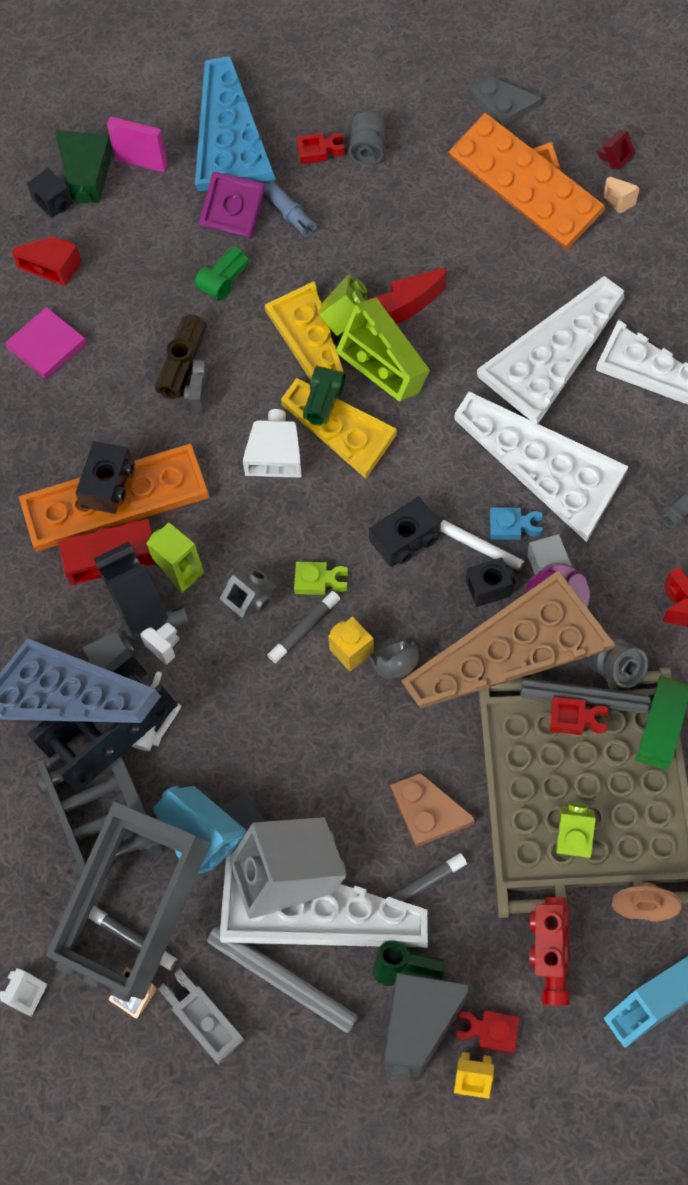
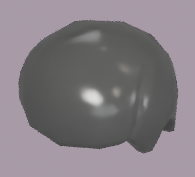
[368,641,419,680]

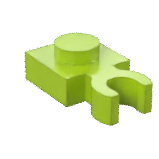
[294,562,348,595]

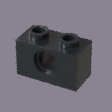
[75,441,135,514]
[369,496,441,567]

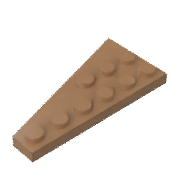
[401,571,616,709]

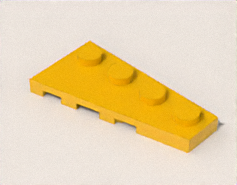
[265,281,343,380]
[281,378,397,479]

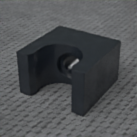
[93,541,169,636]

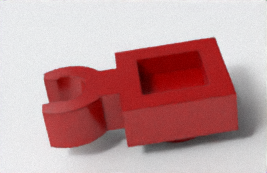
[296,133,345,164]
[549,697,608,735]
[455,1011,519,1054]

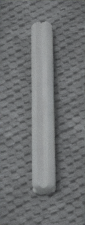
[207,926,358,1033]

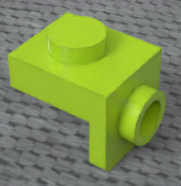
[556,802,596,858]

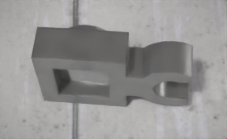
[184,360,207,414]

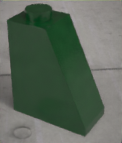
[55,130,113,203]

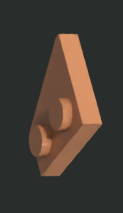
[390,773,475,848]

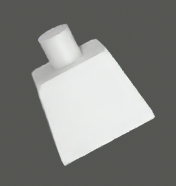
[243,409,302,478]

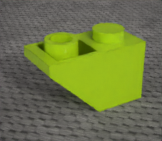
[319,274,367,336]

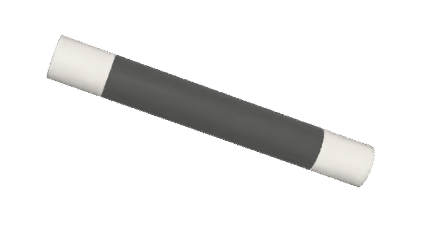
[267,591,341,664]
[389,853,467,903]
[88,906,178,971]

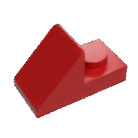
[663,567,688,627]

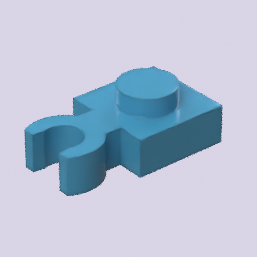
[490,507,543,540]

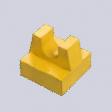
[454,1052,494,1099]

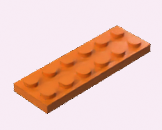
[448,113,605,250]
[19,443,209,552]

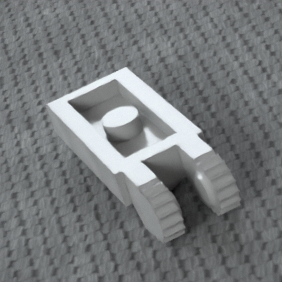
[158,969,245,1065]

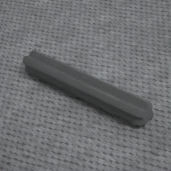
[520,678,651,714]

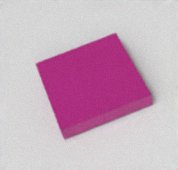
[107,116,168,173]
[5,307,87,380]

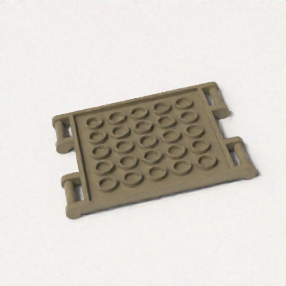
[478,667,688,918]

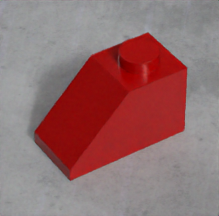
[12,236,81,286]

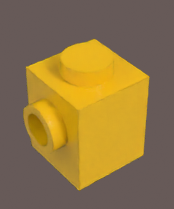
[328,616,374,672]

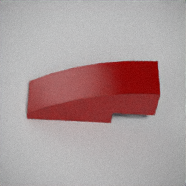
[367,267,446,325]

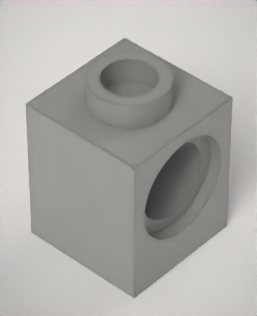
[527,534,572,575]

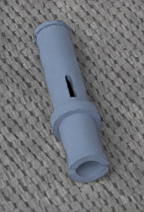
[260,180,317,237]

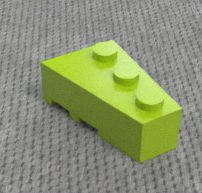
[336,298,430,402]

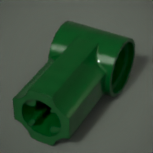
[303,366,346,426]
[372,940,445,986]

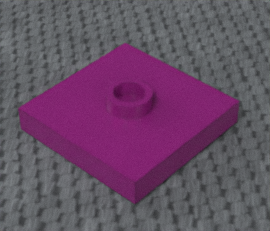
[198,171,266,239]

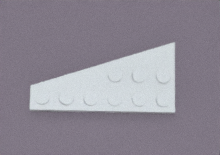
[454,392,628,542]
[220,847,428,948]

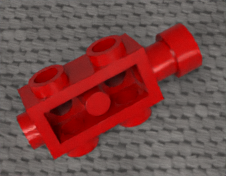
[530,897,570,1006]

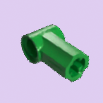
[195,246,249,301]

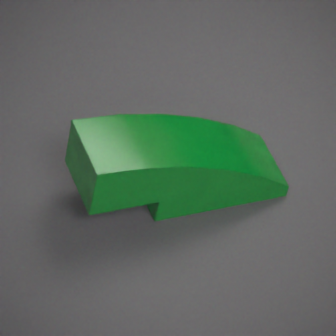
[635,676,688,771]

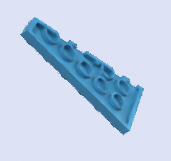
[195,56,276,191]

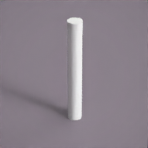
[440,520,525,572]

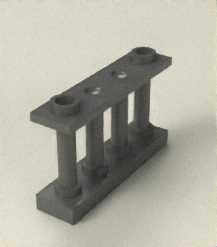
[36,732,163,880]

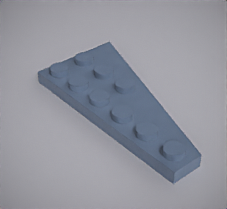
[0,638,161,723]

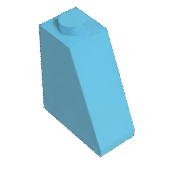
[152,786,246,874]
[603,956,688,1048]

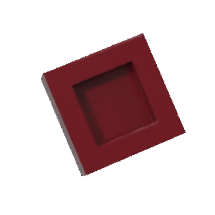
[597,130,635,170]

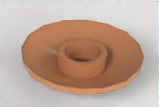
[612,883,682,922]

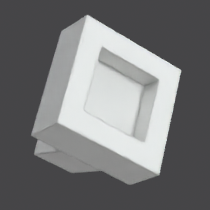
[140,622,180,665]
[0,969,47,1017]

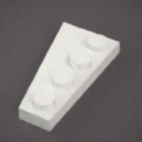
[596,320,688,404]

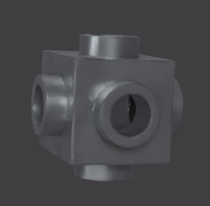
[220,568,276,618]

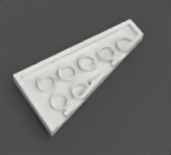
[477,276,624,425]

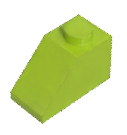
[147,523,204,593]

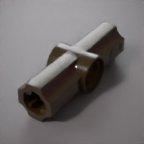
[155,314,207,400]

